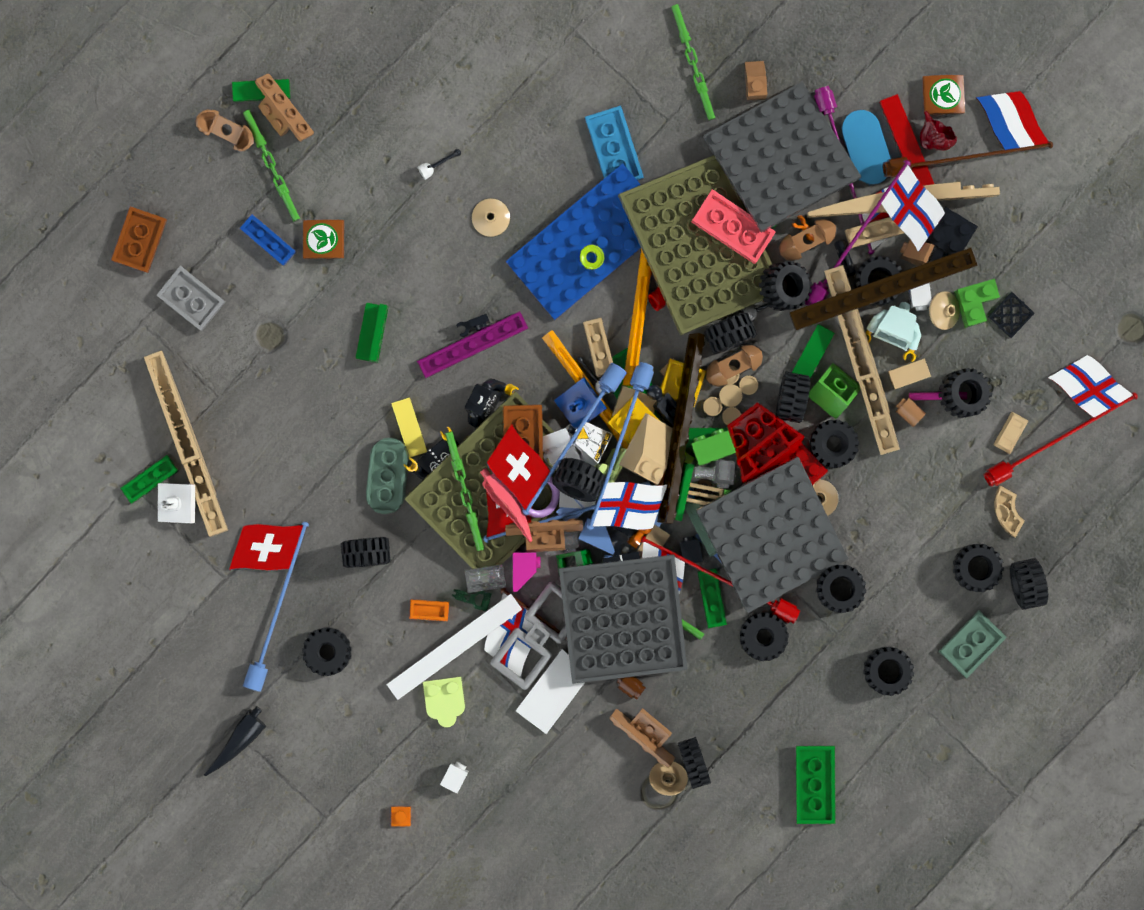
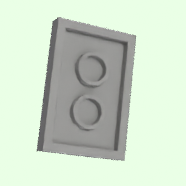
[157,266,225,331]

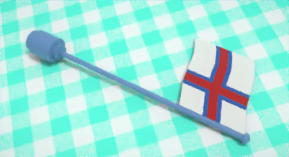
[587,362,667,530]

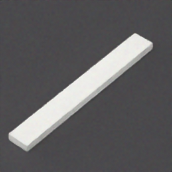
[386,594,522,700]

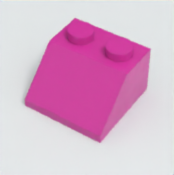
[513,553,541,592]

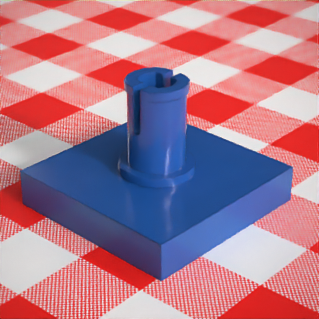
[554,377,607,429]

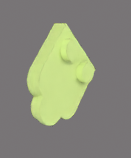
[423,677,465,727]

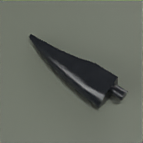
[204,706,266,776]

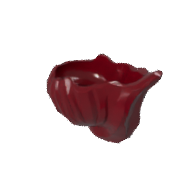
[920,111,957,151]

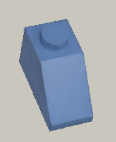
[578,518,615,555]

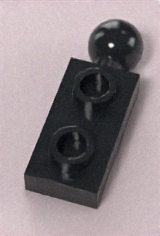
[647,385,677,430]

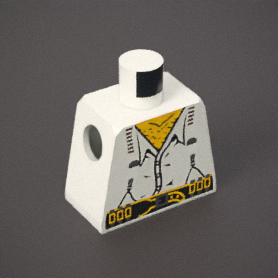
[566,422,613,466]

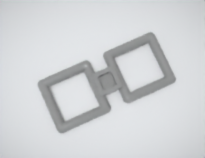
[490,582,567,690]

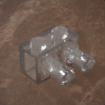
[694,460,735,489]

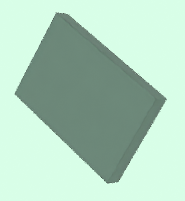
[938,610,1007,679]

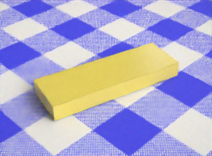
[391,397,427,458]

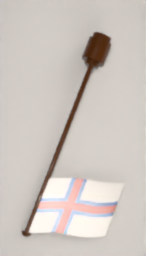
[484,588,646,700]

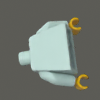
[865,302,921,362]

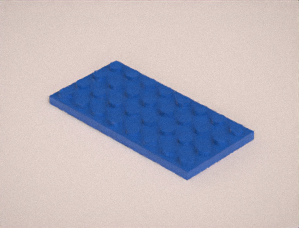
[506,163,641,320]

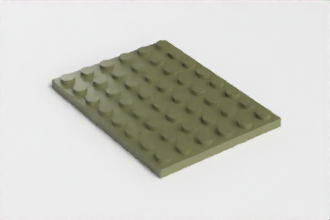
[618,155,772,336]
[404,391,560,581]

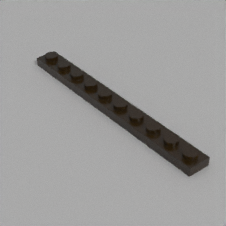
[789,248,978,331]
[657,333,705,524]

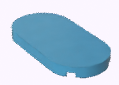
[842,110,891,185]

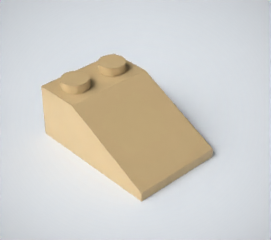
[619,413,672,485]

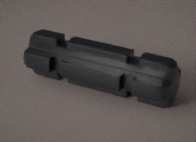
[834,240,856,277]

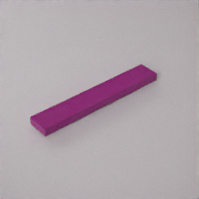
[417,311,528,379]

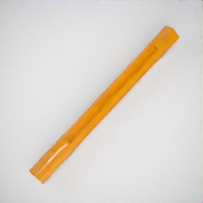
[623,249,651,387]
[542,330,629,449]

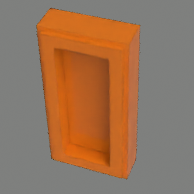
[409,599,449,621]

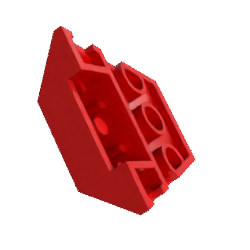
[727,402,805,483]

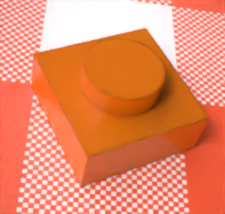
[391,806,411,826]

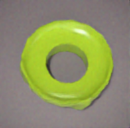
[580,245,604,270]

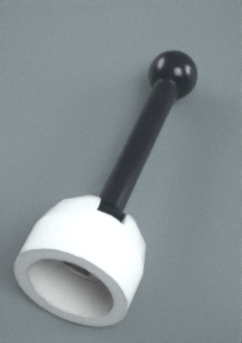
[417,149,461,180]
[576,357,607,396]

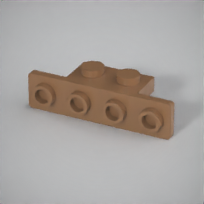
[255,74,314,141]
[505,519,583,553]
[610,708,675,768]

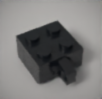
[925,206,978,262]

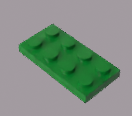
[796,746,836,824]

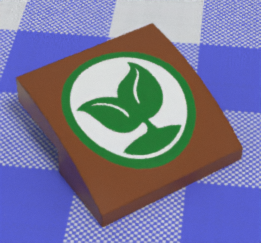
[922,75,965,115]
[303,220,344,259]

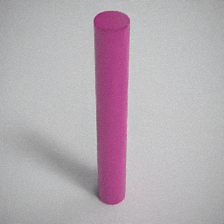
[909,392,967,400]

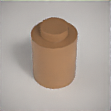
[896,398,926,427]

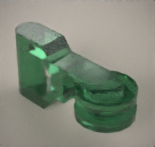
[452,589,492,612]

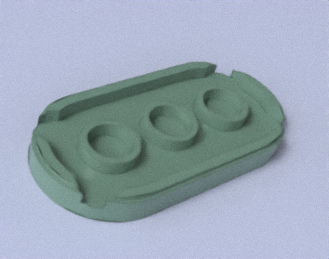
[366,438,409,514]

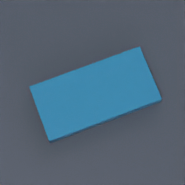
[585,106,644,181]

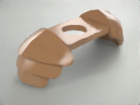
[196,110,254,151]
[779,219,836,261]
[706,345,763,387]

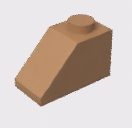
[745,61,767,100]
[900,239,934,266]

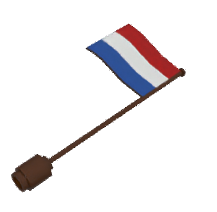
[883,91,1053,179]

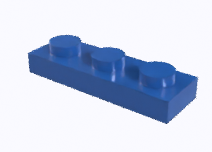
[240,214,296,266]

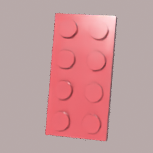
[691,189,776,264]

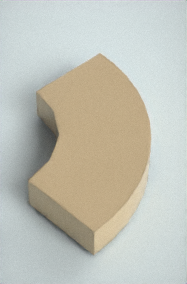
[994,486,1024,538]

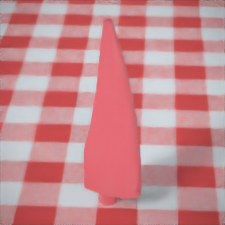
[480,468,532,543]

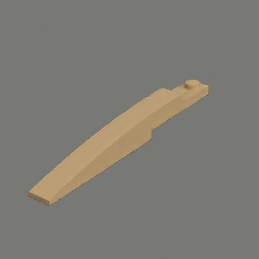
[807,182,1000,218]
[824,265,900,455]
[144,351,228,537]

